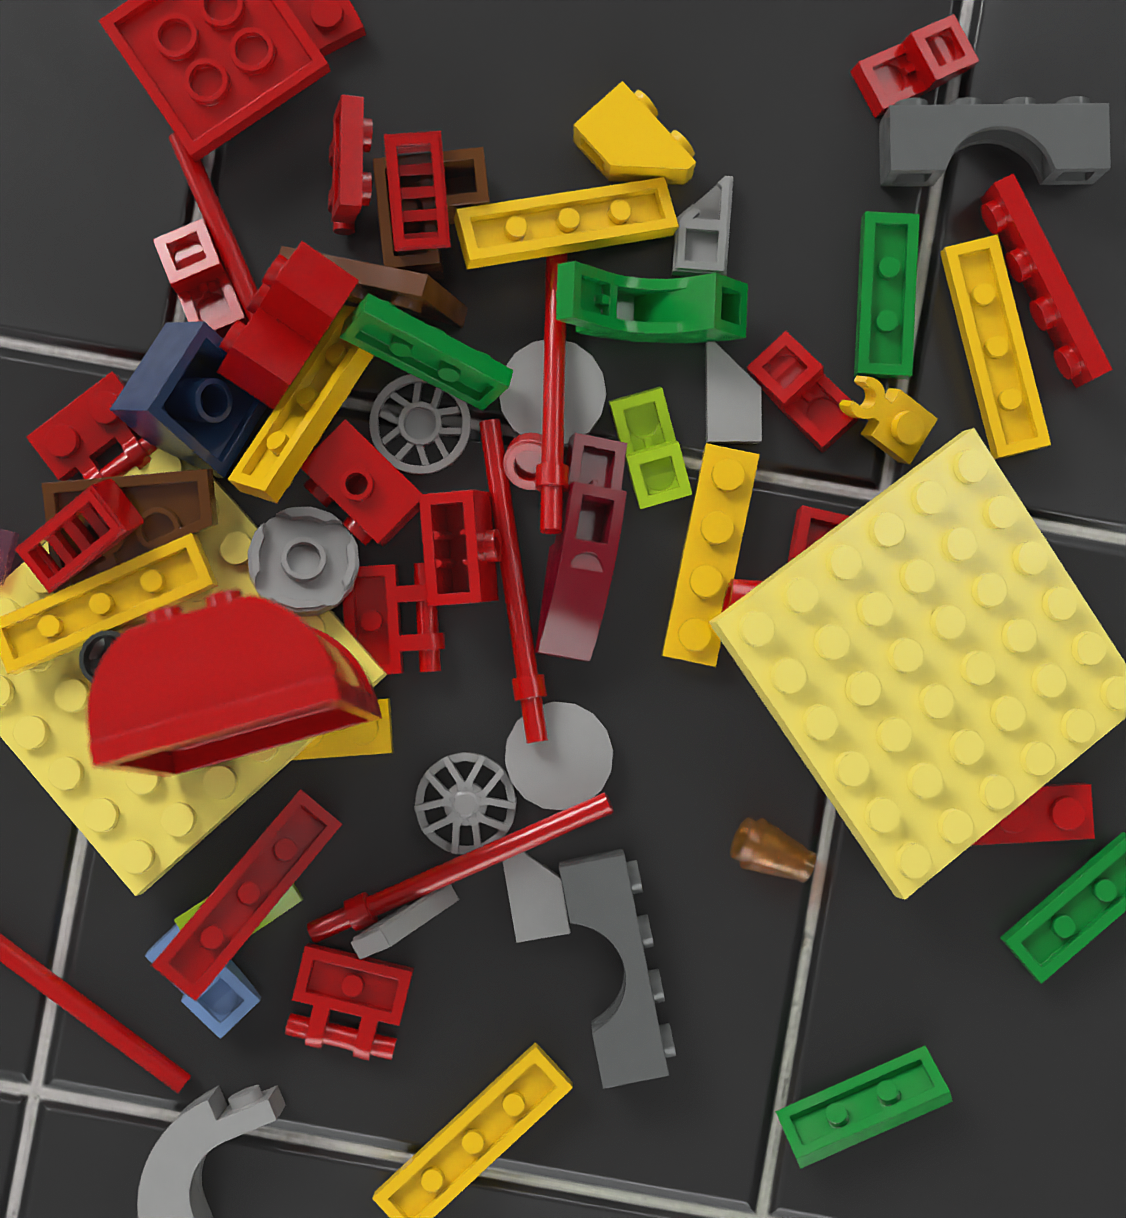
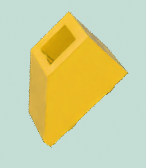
[573,81,696,185]

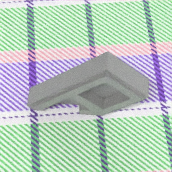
[671,176,733,277]
[705,342,762,444]
[503,852,570,943]
[351,884,459,959]

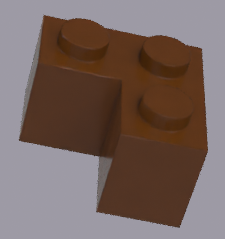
[373,147,490,279]

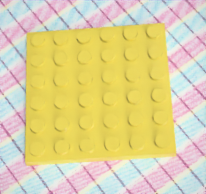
[709,428,1126,900]
[0,448,387,896]

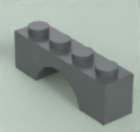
[879,96,1111,187]
[559,848,676,1089]

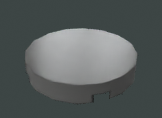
[499,340,606,446]
[248,506,359,617]
[505,701,613,810]

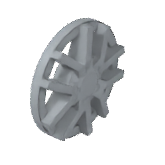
[369,374,471,475]
[414,752,517,855]

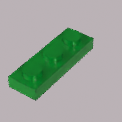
[854,211,920,380]
[339,293,513,411]
[1000,832,1126,984]
[775,1046,953,1169]

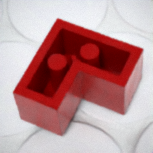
[217,241,359,410]

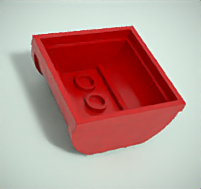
[87,589,382,777]

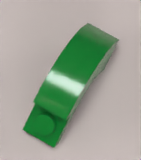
[556,261,748,343]

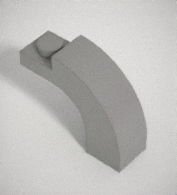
[137,1085,286,1218]

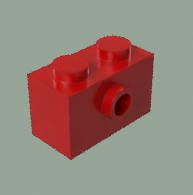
[301,419,422,547]
[419,490,502,606]

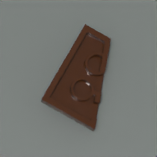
[279,246,468,328]
[42,469,218,593]

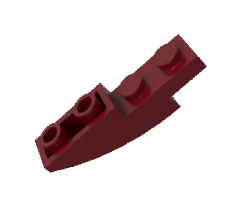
[535,433,627,662]

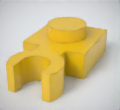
[839,376,938,464]

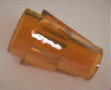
[730,818,816,883]

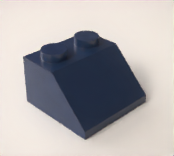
[110,321,268,478]

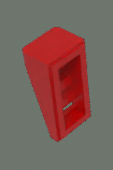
[384,131,451,252]
[15,478,144,594]

